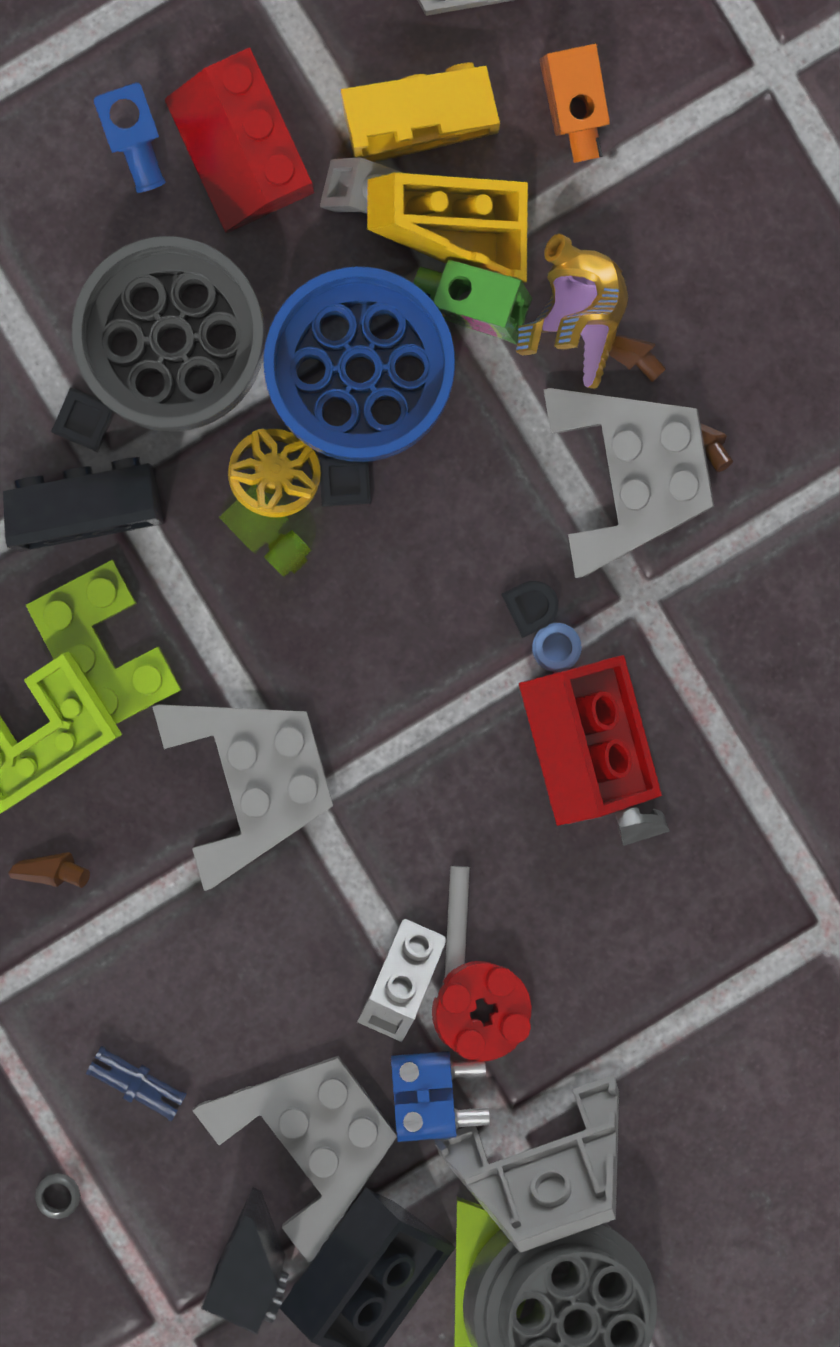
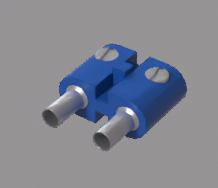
[391,1051,490,1142]

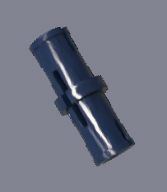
[86,1046,187,1122]

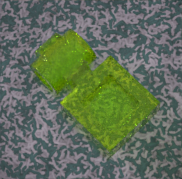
[219,485,312,577]

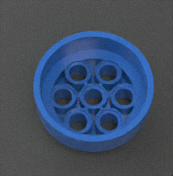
[264,267,455,462]

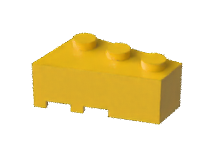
[340,62,500,162]
[367,173,528,283]

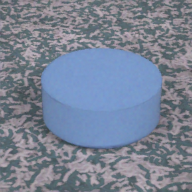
[532,623,582,672]

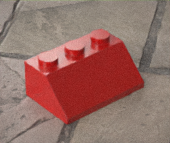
[164,47,314,233]
[518,655,662,826]

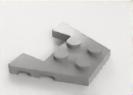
[543,388,715,578]
[152,705,333,891]
[192,1056,397,1263]
[434,1075,619,1253]

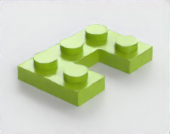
[26,560,182,724]
[0,652,122,814]

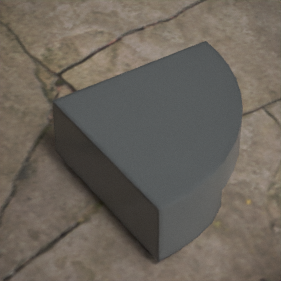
[615,807,670,846]

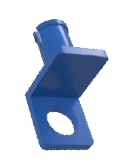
[94,82,166,193]

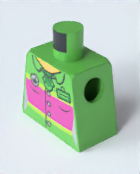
[413,260,532,344]

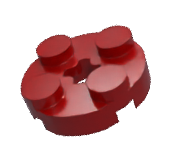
[432,961,532,1061]

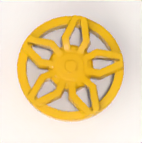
[228,428,321,517]

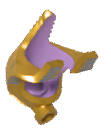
[516,234,628,388]

